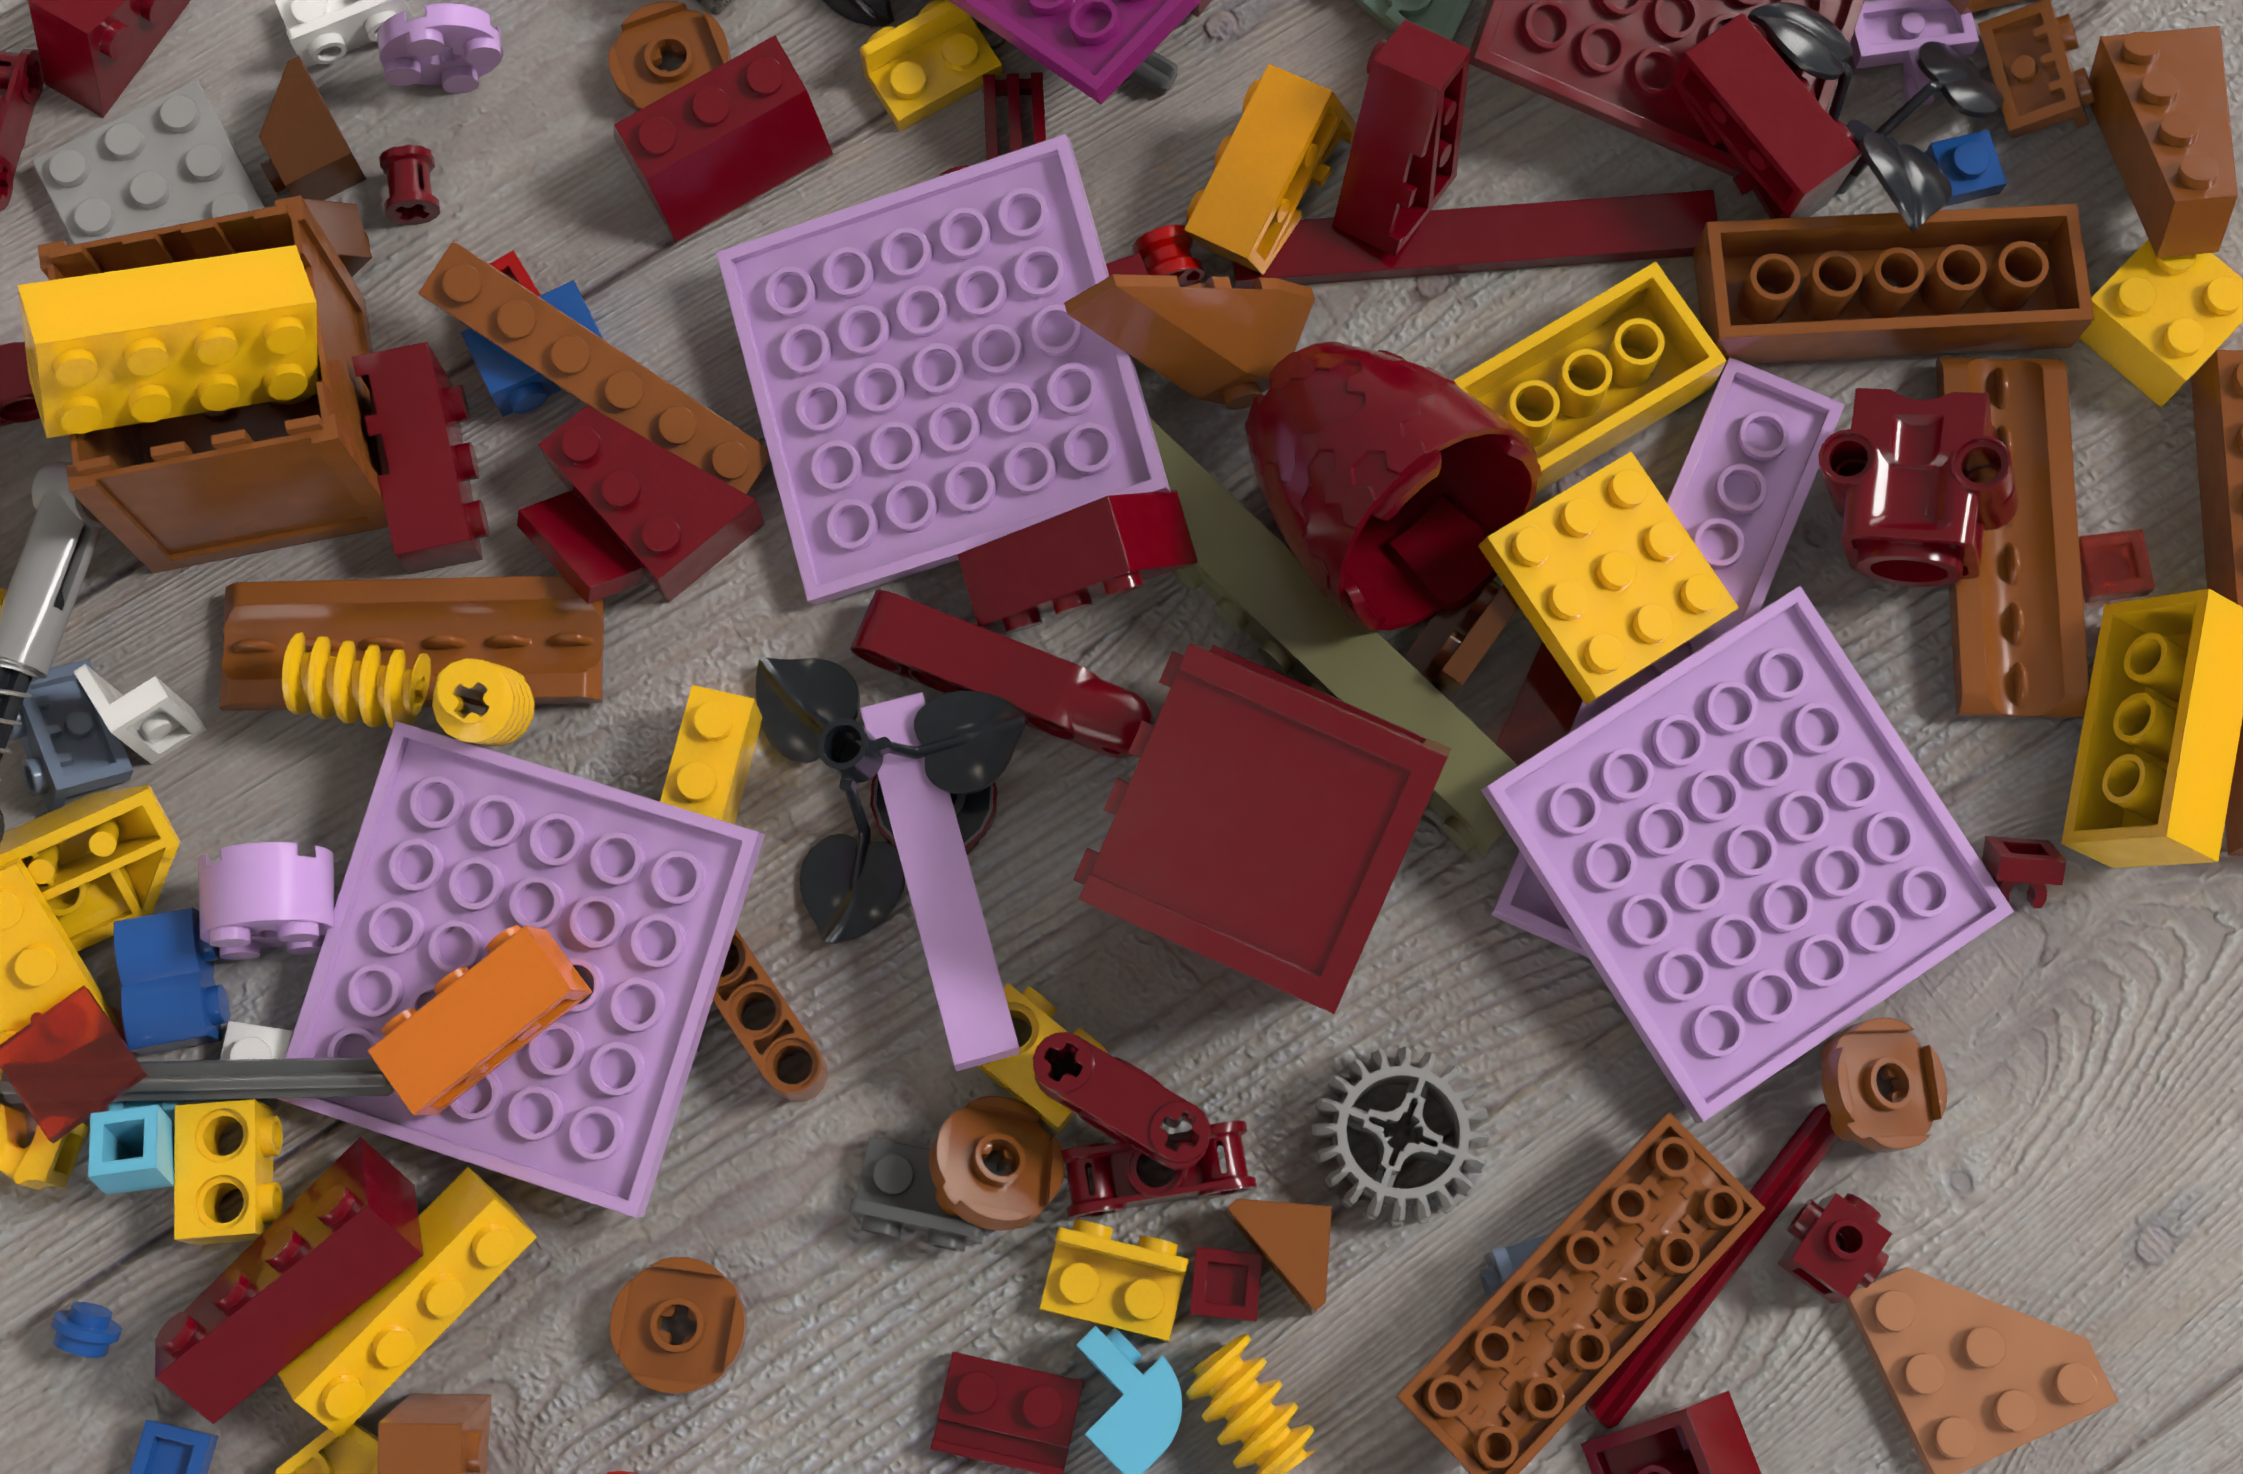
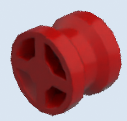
[1132,224,1204,287]

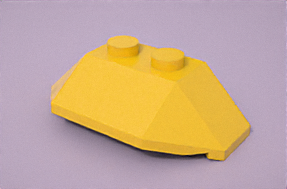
[0,785,180,952]

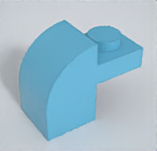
[88,1100,184,1195]
[1076,1326,1182,1474]

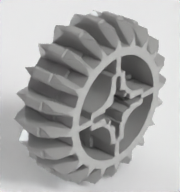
[1311,1046,1491,1227]

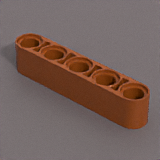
[713,928,828,1102]

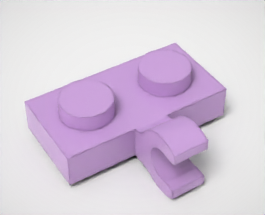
[1850,0,1979,105]

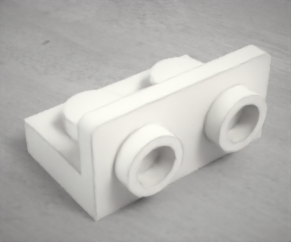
[275,0,414,68]

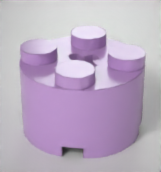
[198,842,335,960]

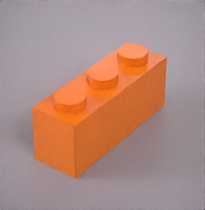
[367,925,592,1115]

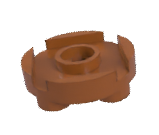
[608,1,731,111]
[1821,1017,1947,1153]
[929,1096,1064,1231]
[610,1257,747,1395]

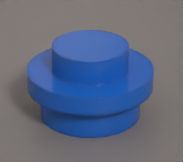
[51,1302,122,1358]

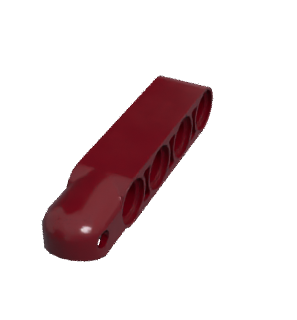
[850,590,1154,758]

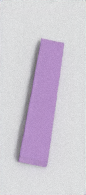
[860,692,1020,1071]

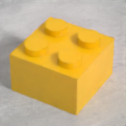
[2079,239,2243,408]

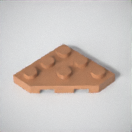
[1844,1267,2119,1474]

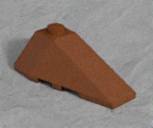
[1064,274,1315,410]

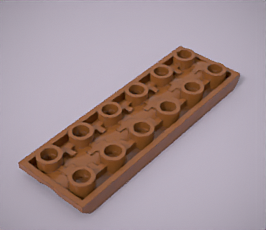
[1936,357,2089,718]
[219,575,605,711]
[1395,1112,1766,1474]

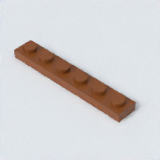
[418,240,770,494]

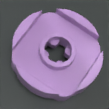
[377,3,503,94]

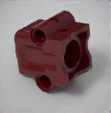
[1818,388,2018,587]

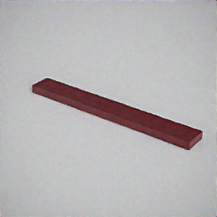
[1232,190,1718,289]

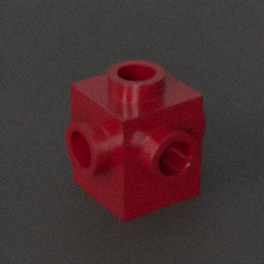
[1777,1193,1893,1304]

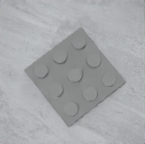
[32,79,266,244]

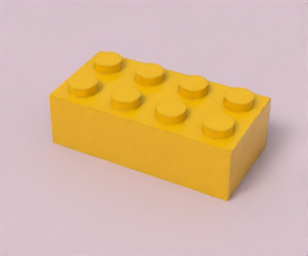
[17,245,318,438]
[1454,262,1727,493]
[2061,589,2243,868]

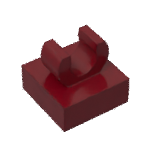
[1982,836,2067,909]

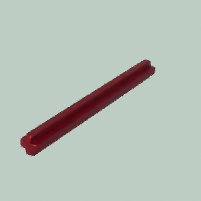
[1585,1103,1839,1429]

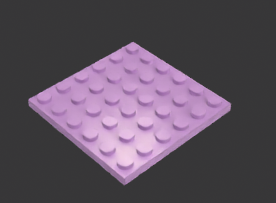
[716,134,1171,605]
[1481,586,2014,1123]
[275,721,765,1218]

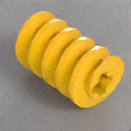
[282,632,431,730]
[432,658,535,747]
[1185,1334,1319,1474]

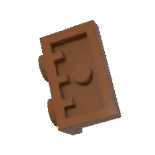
[1978,0,2095,139]

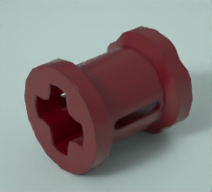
[379,145,440,225]

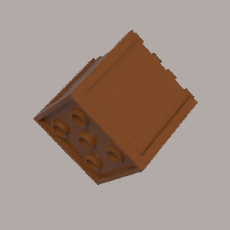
[38,195,388,573]

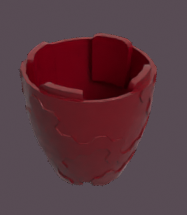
[1245,341,1542,631]

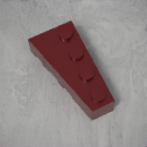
[155,1136,423,1424]

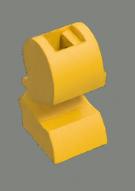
[0,1103,90,1190]

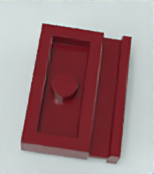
[930,1351,1084,1474]

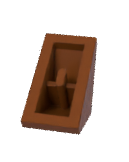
[1225,1199,1332,1315]

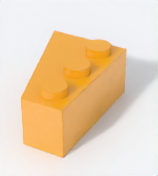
[1184,63,1357,275]

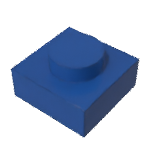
[1925,130,2007,207]
[130,1420,219,1474]

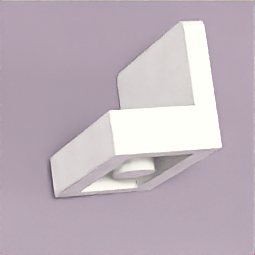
[74,664,207,764]

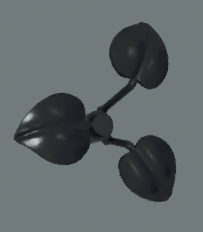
[1747,2,2004,232]
[756,658,1026,944]

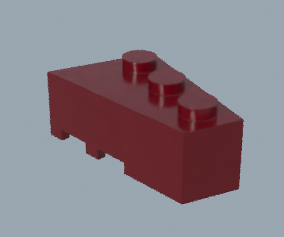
[28,0,191,118]
[1671,12,1861,219]
[1332,20,1471,256]
[352,342,489,574]
[538,405,765,602]

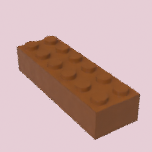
[1693,204,2094,364]

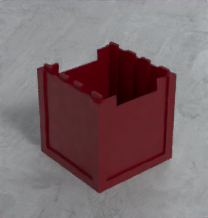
[1073,643,1452,1014]

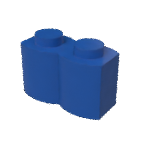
[114,907,230,1055]

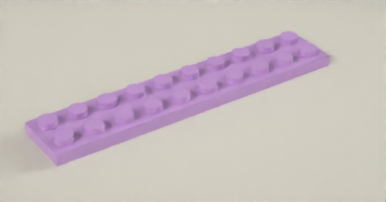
[1491,357,1845,958]

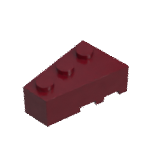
[957,490,1198,633]

